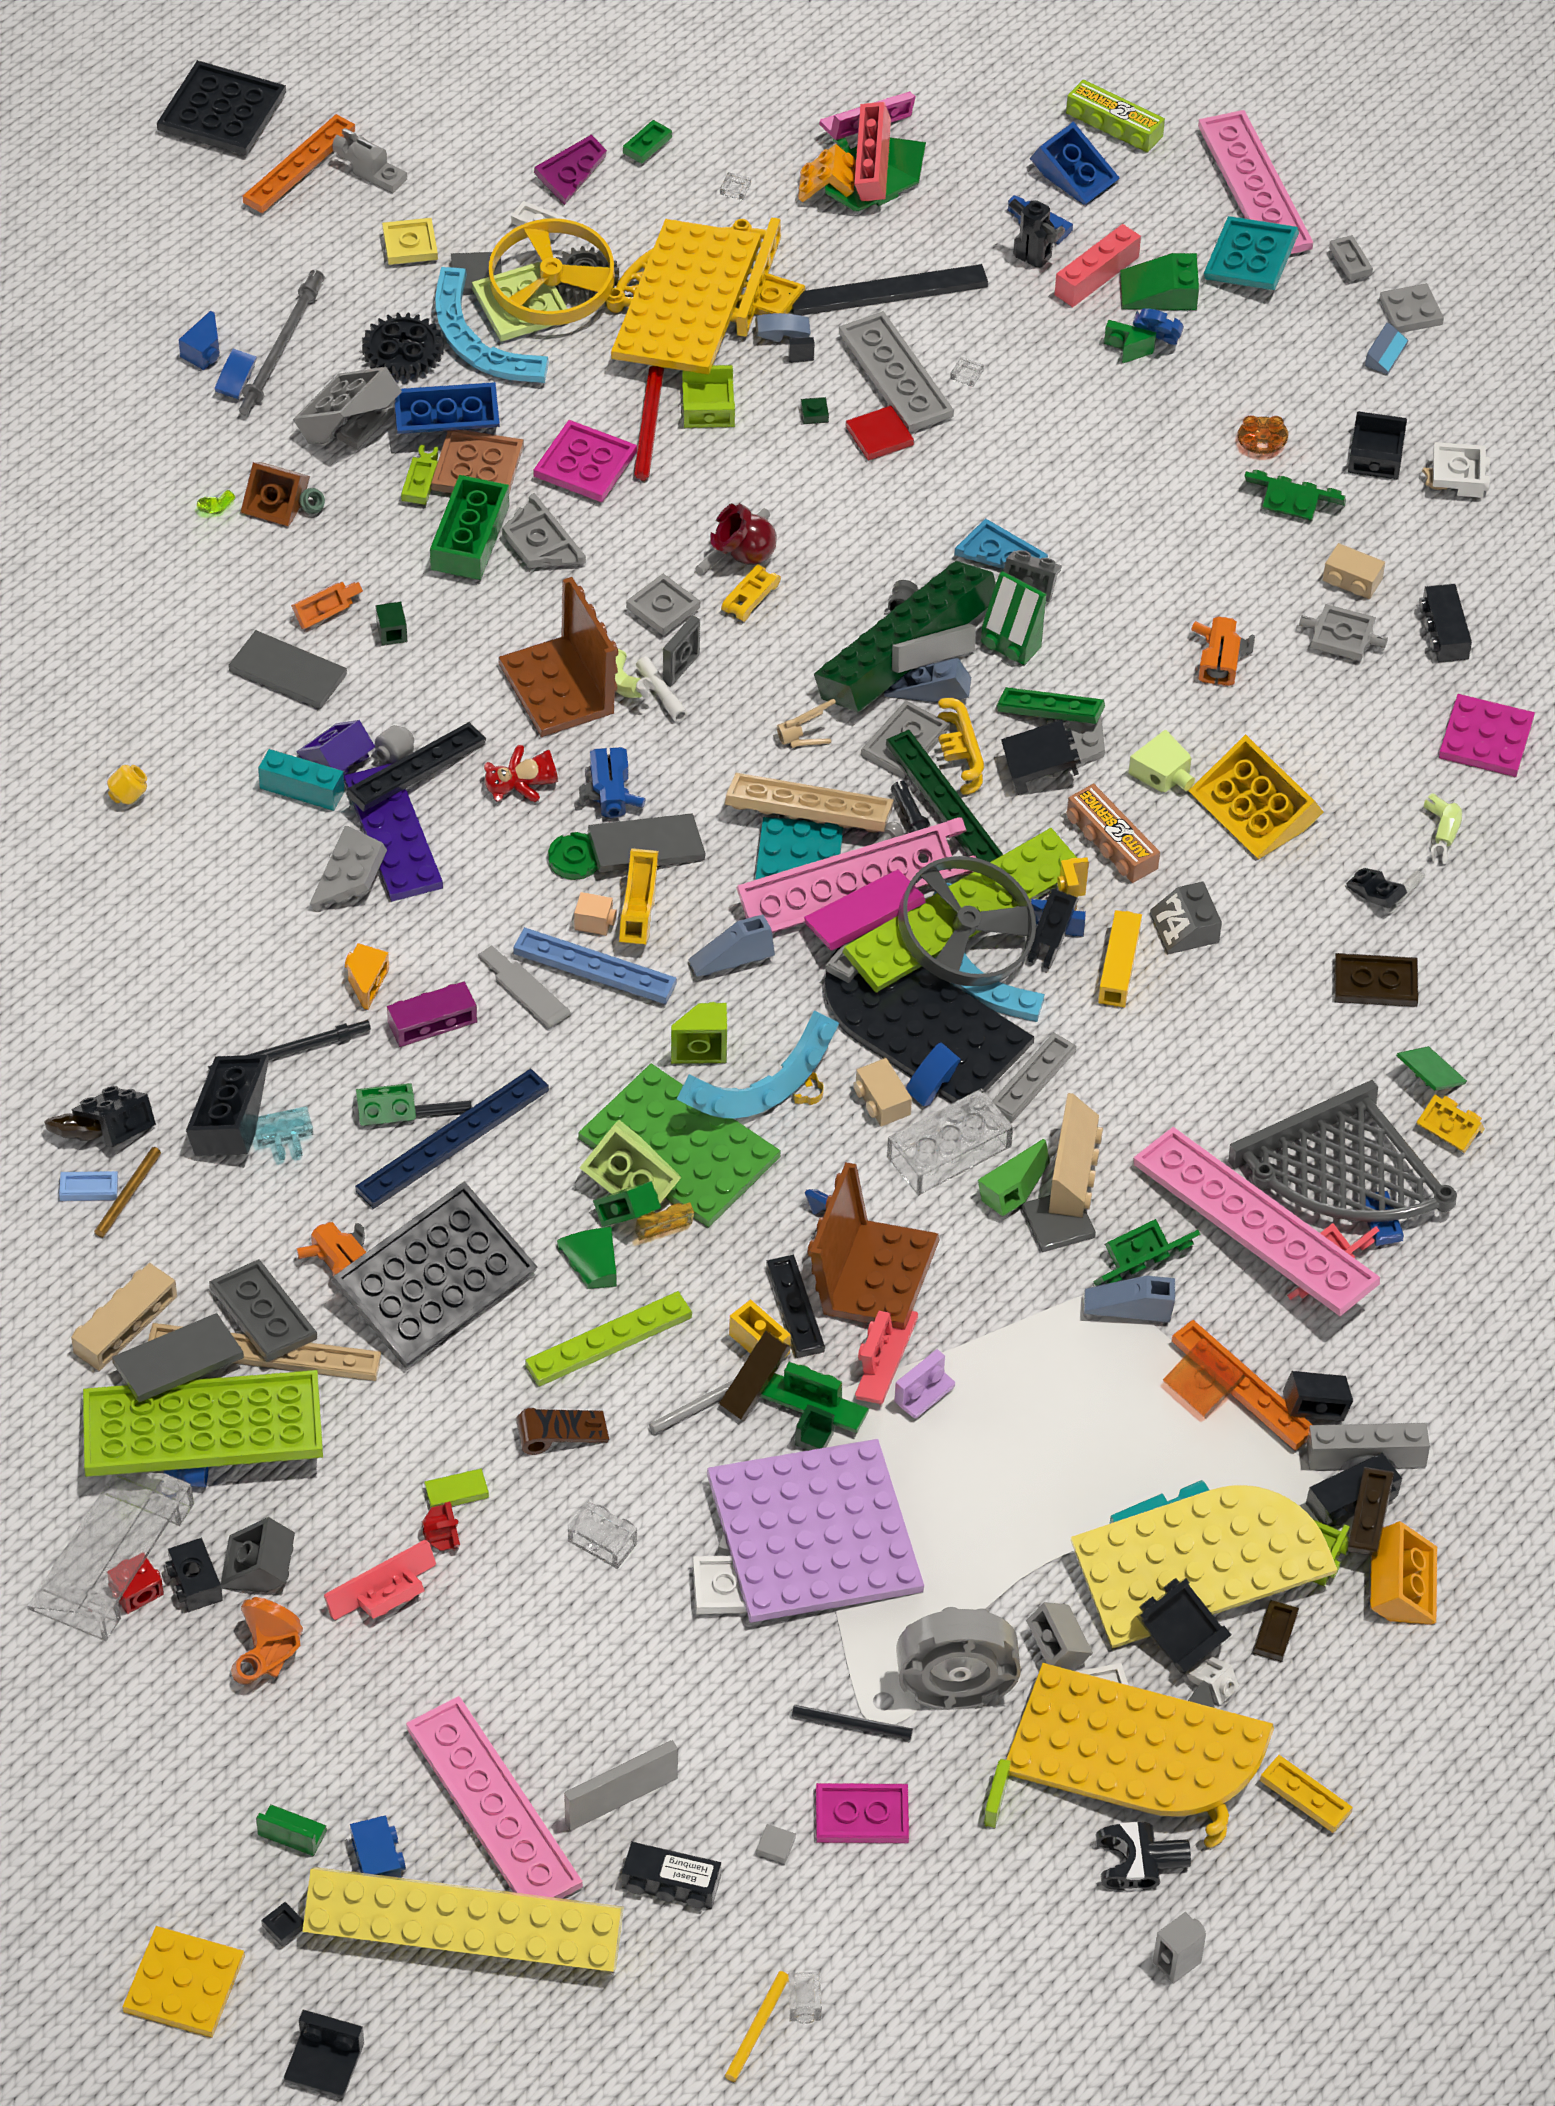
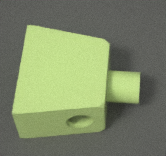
[1128,730,1195,792]

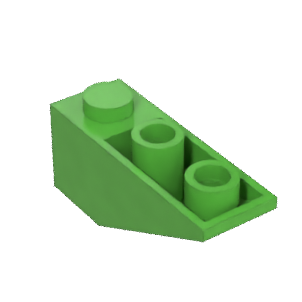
[978,1139,1050,1216]

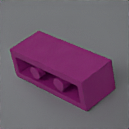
[387,981,477,1047]

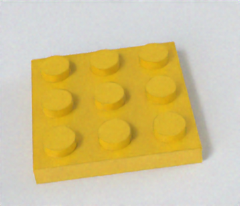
[122,1926,245,2038]

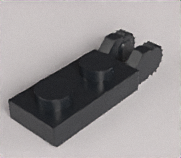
[1027,888,1079,969]

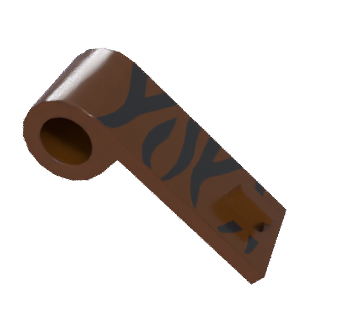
[516,1408,610,1455]

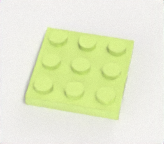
[472,261,567,342]

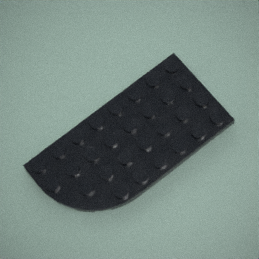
[825,945,1034,1112]

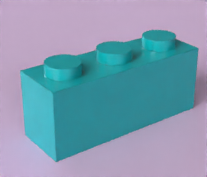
[258,749,345,811]

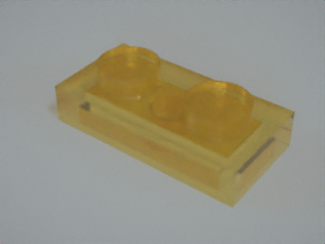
[635,1202,694,1241]

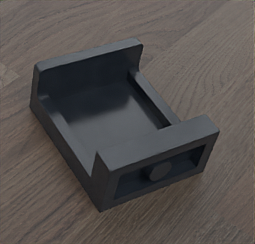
[1348,411,1407,480]
[1001,720,1081,795]
[1136,1578,1231,1673]

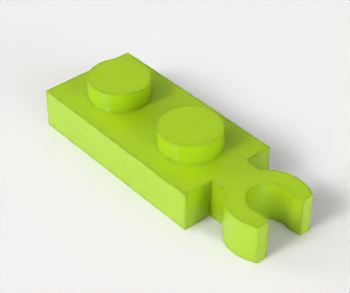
[401,445,438,505]

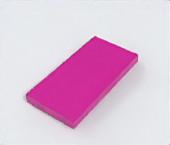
[804,869,926,951]

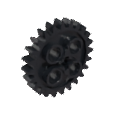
[362,312,444,380]

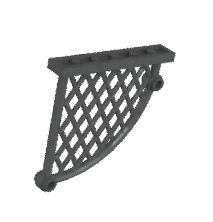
[1228,1080,1457,1222]

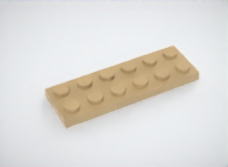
[725,773,894,833]

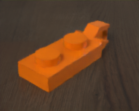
[291,582,363,629]

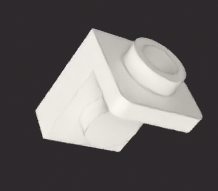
[1186,1655,1239,1705]

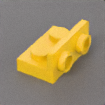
[1416,1095,1485,1153]

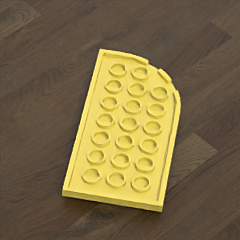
[1071,1485,1337,1649]

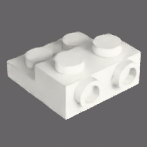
[1433,442,1490,498]

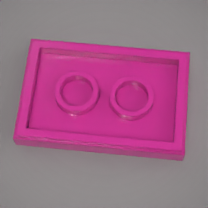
[816,1783,909,1843]

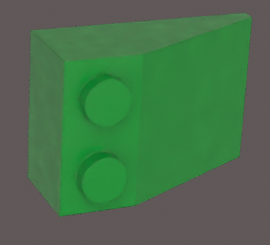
[1120,253,1199,310]

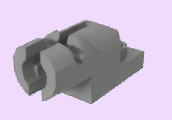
[332,128,407,193]

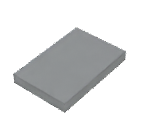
[861,700,950,779]

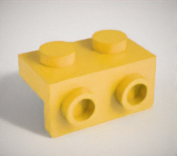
[1057,857,1089,911]

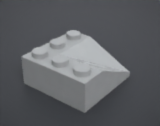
[293,367,402,444]

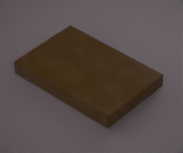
[1334,953,1418,1007]

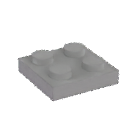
[1379,283,1444,333]
[626,573,700,636]

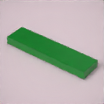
[996,687,1105,724]

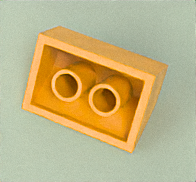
[1370,1521,1437,1625]

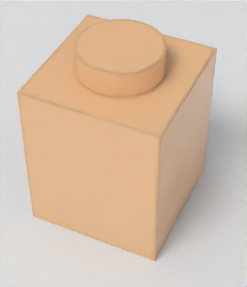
[574,892,617,936]

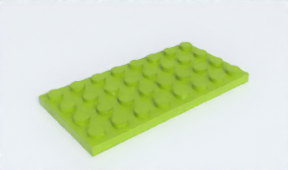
[83,1370,323,1477]

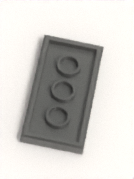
[228,630,347,709]
[587,813,706,872]
[209,1259,317,1362]
[112,1313,244,1402]

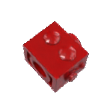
[107,1553,164,1614]

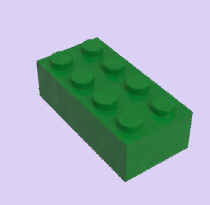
[430,475,510,580]

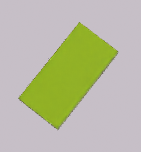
[424,1468,489,1507]
[984,1759,1011,1828]

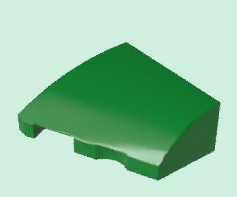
[557,1227,617,1289]

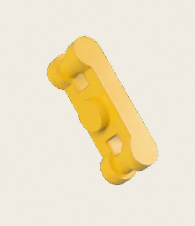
[721,564,781,622]

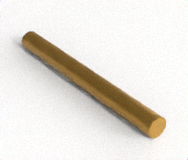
[94,1147,161,1238]

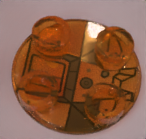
[1237,415,1288,454]

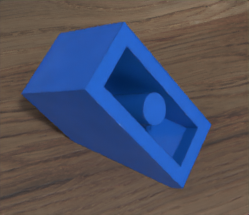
[178,311,220,370]

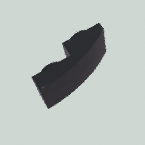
[1346,868,1407,908]

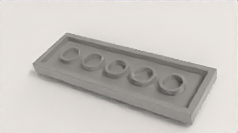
[839,311,954,432]

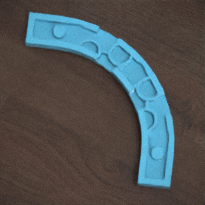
[435,267,549,383]
[934,883,1045,1022]
[677,1010,839,1118]

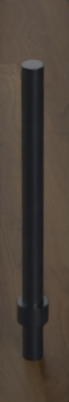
[208,1020,371,1071]

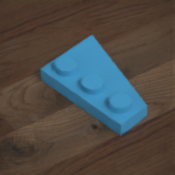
[954,518,1048,569]

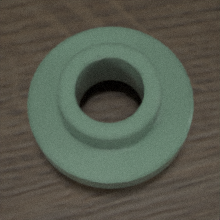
[299,488,325,514]

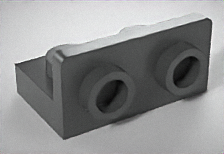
[1003,550,1062,602]

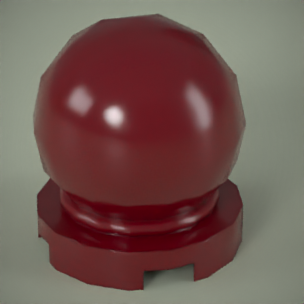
[710,503,777,565]

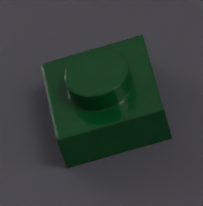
[800,397,829,424]

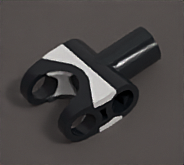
[1096,1822,1191,1891]

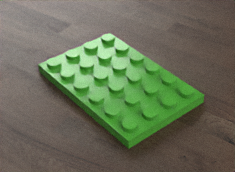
[578,1063,781,1228]

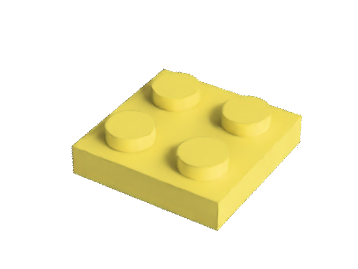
[382,218,438,265]

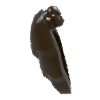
[44,1113,103,1141]

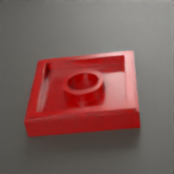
[846,405,914,461]

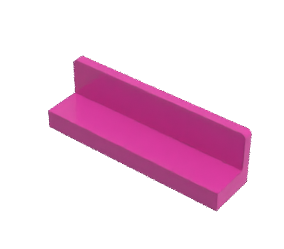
[819,91,916,140]

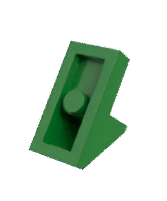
[1104,320,1157,363]

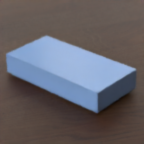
[59,1171,118,1201]

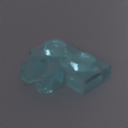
[255,1106,314,1161]

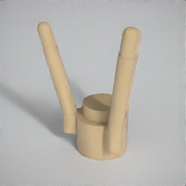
[776,699,836,748]

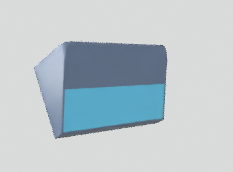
[1365,323,1409,375]

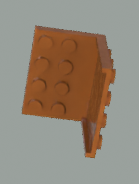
[499,577,618,737]
[808,1162,940,1330]

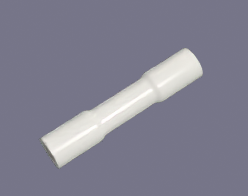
[636,657,687,722]

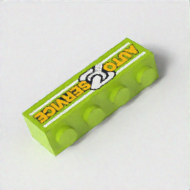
[1066,79,1165,153]

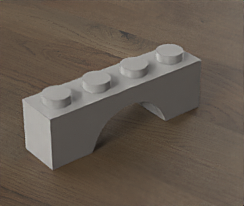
[1306,1423,1430,1470]

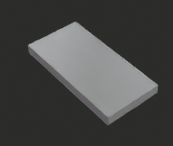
[564,1740,678,1831]

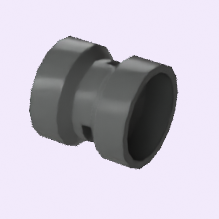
[888,580,919,612]

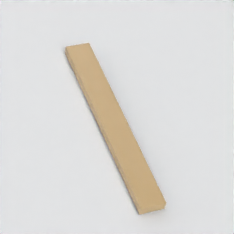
[148,1323,381,1381]

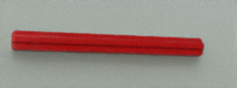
[634,365,664,481]

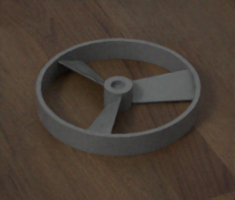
[898,856,1036,986]

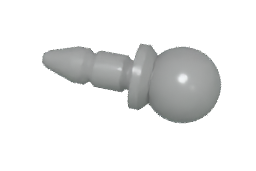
[875,822,904,843]

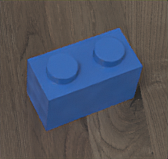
[350,1815,406,1878]

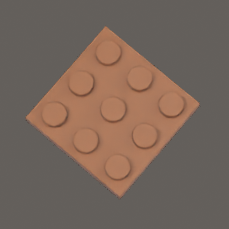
[431,430,524,494]

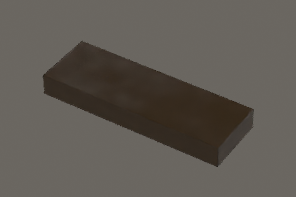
[719,1331,791,1421]
[1348,1467,1394,1556]

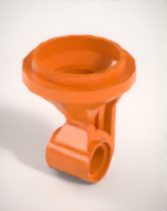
[231,1597,303,1685]

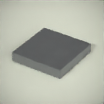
[451,252,502,295]
[663,615,700,687]
[1022,1195,1096,1252]

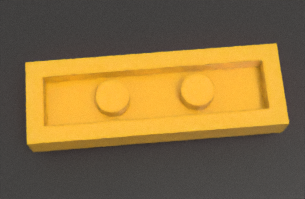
[1260,1755,1353,1833]

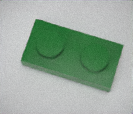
[623,120,672,164]

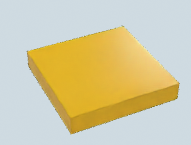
[737,272,805,315]

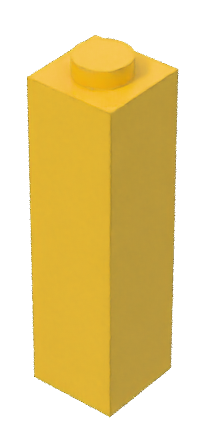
[1098,910,1142,1008]

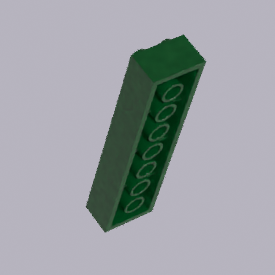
[814,560,996,712]

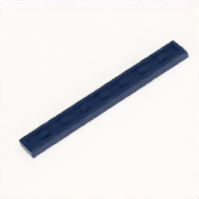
[355,1068,549,1209]

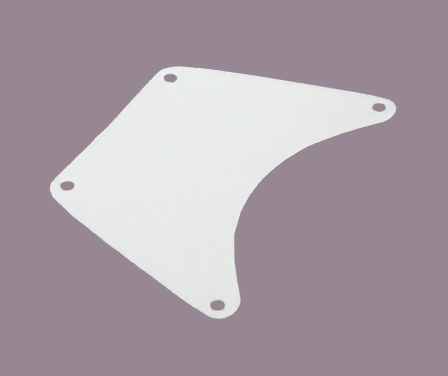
[806,1295,1354,1725]

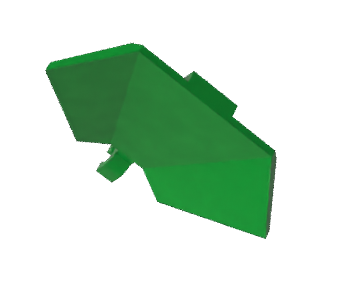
[825,137,926,212]

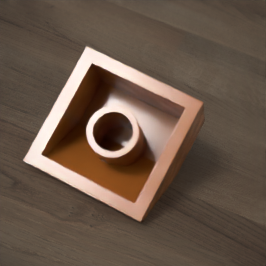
[241,462,310,526]

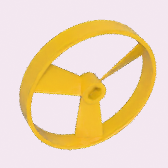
[489,218,615,325]

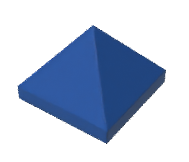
[805,1189,829,1215]

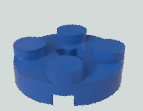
[1133,309,1184,345]

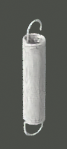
[1384,866,1426,913]

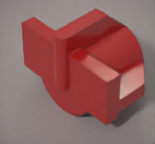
[422,1501,460,1551]

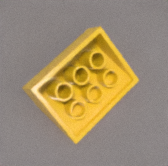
[1188,734,1324,860]

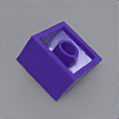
[296,720,375,774]

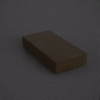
[1254,1600,1299,1662]

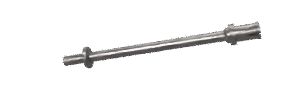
[239,270,325,415]

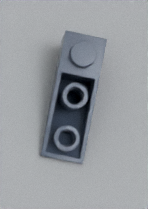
[884,658,972,702]
[688,914,775,977]
[1084,1275,1175,1322]

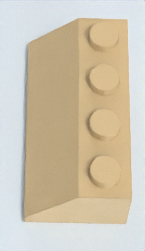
[1049,1093,1103,1217]

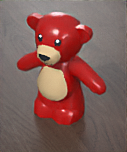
[484,745,558,802]

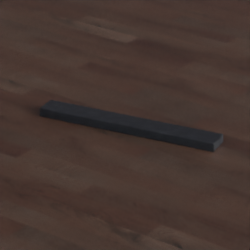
[789,264,988,316]

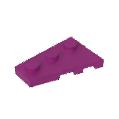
[534,134,607,205]

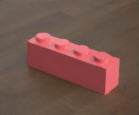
[855,102,891,201]
[1054,224,1141,307]

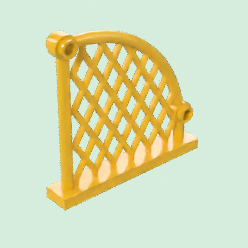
[606,217,781,337]

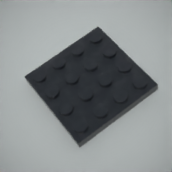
[157,60,286,156]

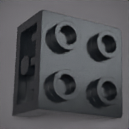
[71,1086,156,1147]
[284,2009,364,2098]

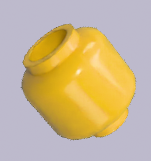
[107,765,147,805]

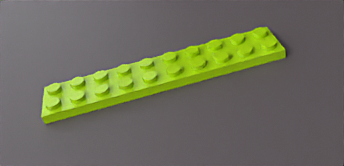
[842,828,1077,992]

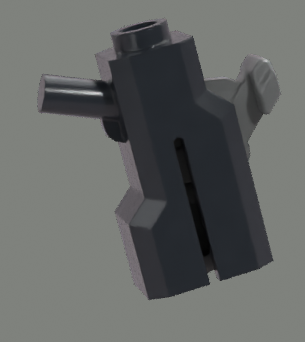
[1008,198,1065,268]

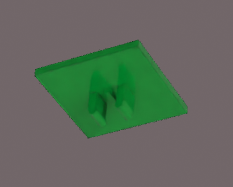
[1396,1046,1467,1091]

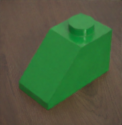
[593,1181,661,1227]

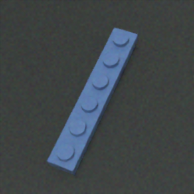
[513,927,677,1004]

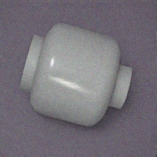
[374,725,414,764]

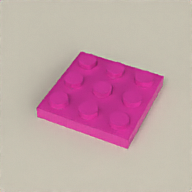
[533,420,637,502]
[1439,694,1535,777]

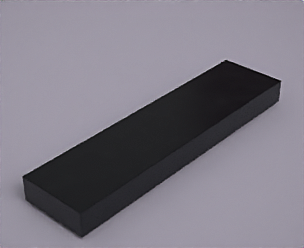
[766,1254,825,1358]

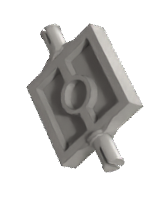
[1299,604,1388,661]

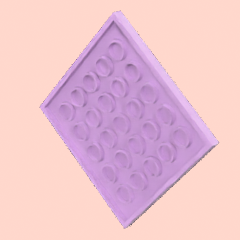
[707,1439,924,1623]

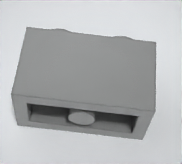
[1026,1602,1093,1671]
[1153,1912,1206,1984]

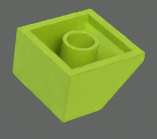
[671,1002,727,1064]

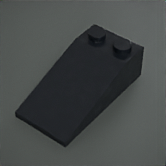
[186,1054,269,1156]

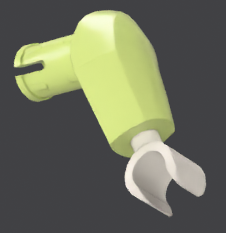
[615,649,655,699]
[1424,793,1462,864]

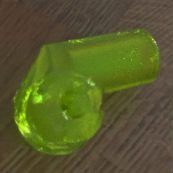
[197,490,235,514]

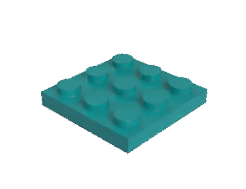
[1204,216,1299,290]
[755,817,843,880]

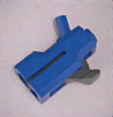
[579,747,646,818]

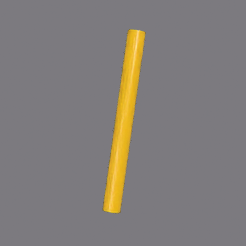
[725,1971,790,2082]

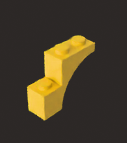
[619,849,659,944]

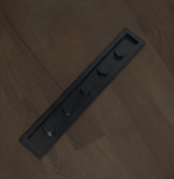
[346,722,486,812]

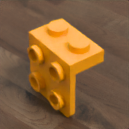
[798,144,856,202]

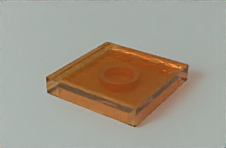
[1163,1338,1245,1419]

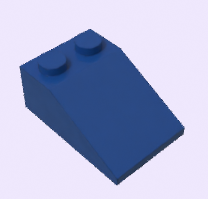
[1030,121,1120,206]

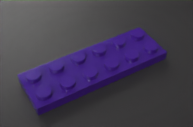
[344,763,443,902]

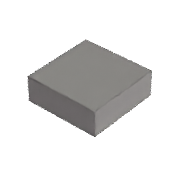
[756,1824,796,1864]

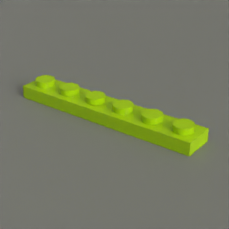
[525,1291,692,1387]

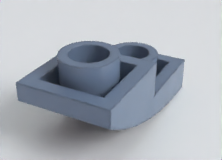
[755,313,811,342]

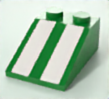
[981,571,1046,666]

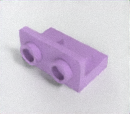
[894,1349,955,1418]

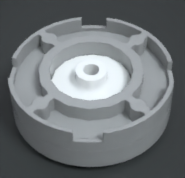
[896,1607,1021,1710]

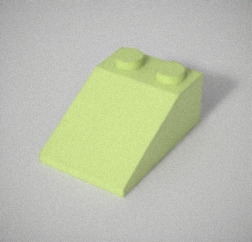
[579,1120,681,1222]

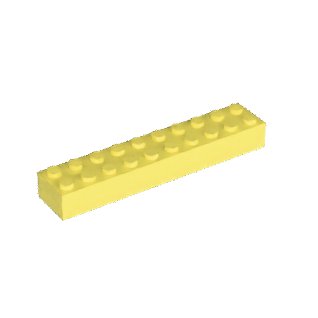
[302,1867,624,1972]

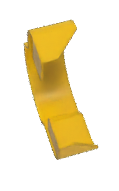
[792,1072,824,1105]

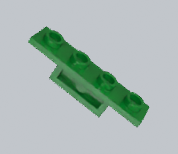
[1244,470,1346,521]
[1093,1219,1201,1286]
[760,1362,869,1433]

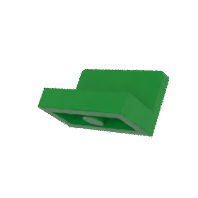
[256,1804,327,1856]

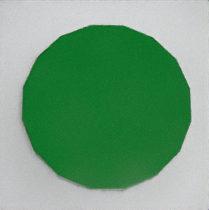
[548,832,599,880]

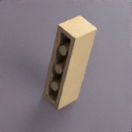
[71,1262,177,1371]

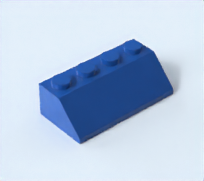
[394,382,500,434]

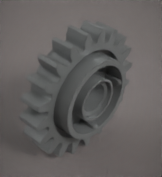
[555,246,619,303]

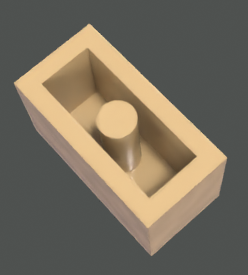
[1323,543,1385,599]
[853,1058,912,1127]

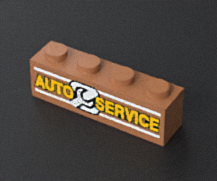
[1066,783,1160,883]

